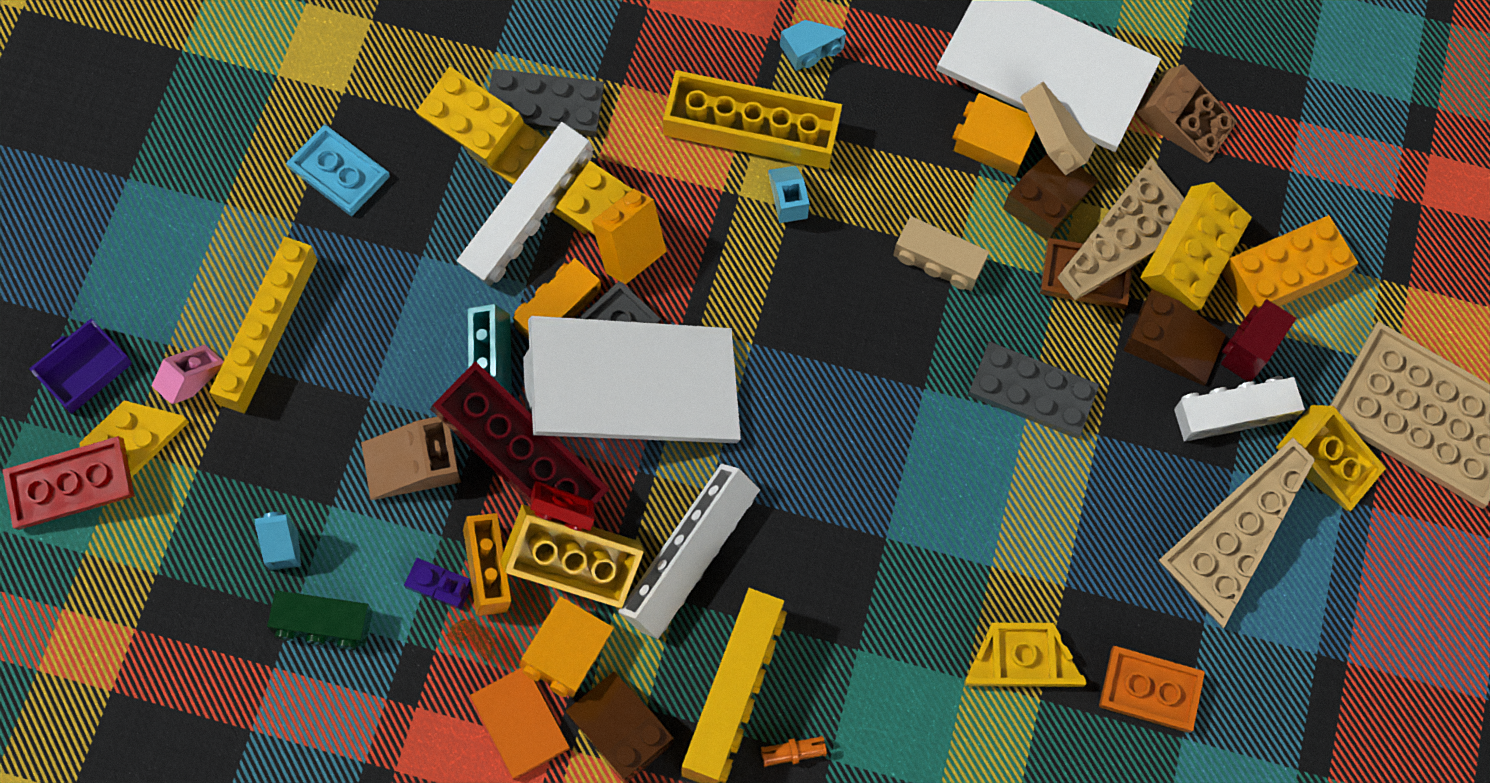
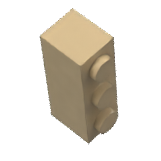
[893,216,990,291]

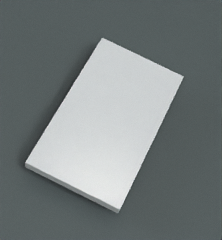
[936,0,1161,152]
[523,316,741,443]

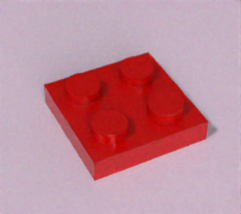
[530,481,595,531]

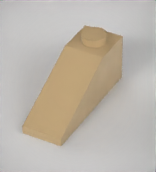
[1020,82,1096,175]

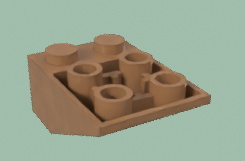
[1135,64,1237,163]
[361,417,461,500]

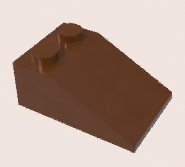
[1003,154,1099,241]
[1123,289,1226,386]
[565,672,673,783]

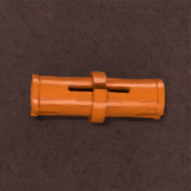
[761,735,827,767]

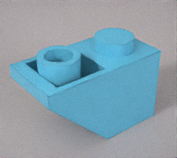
[780,20,846,71]
[768,166,810,223]
[255,512,301,571]

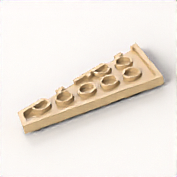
[1058,158,1185,300]
[1158,438,1315,629]

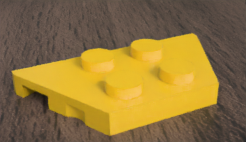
[79,400,189,478]
[964,623,1086,687]

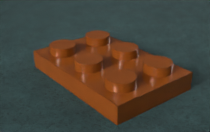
[1040,238,1132,309]

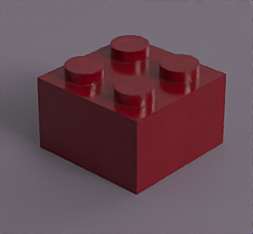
[1221,299,1297,382]

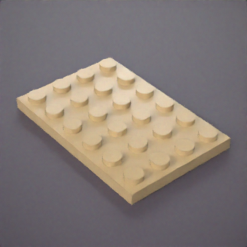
[1329,321,1490,509]

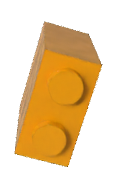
[952,93,1037,177]
[591,188,667,285]
[519,596,614,698]

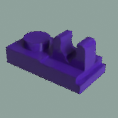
[404,558,472,611]

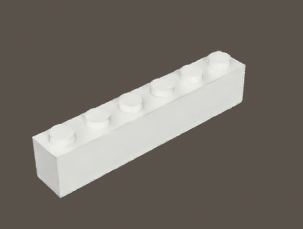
[456,122,594,287]
[618,464,760,639]

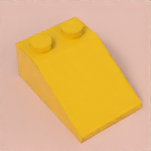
[1276,405,1386,511]

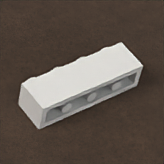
[1174,376,1305,442]

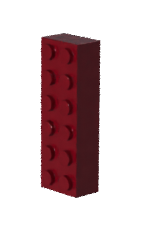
[430,361,609,505]

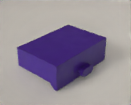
[29,318,133,414]

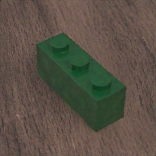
[267,590,373,650]

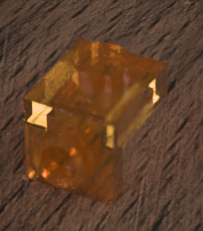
[446,618,496,662]

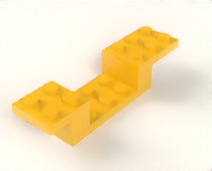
[416,66,632,236]

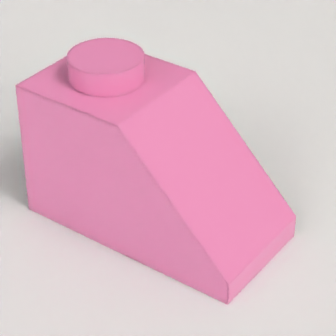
[151,344,224,405]

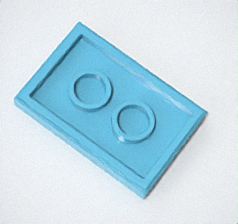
[286,124,390,217]

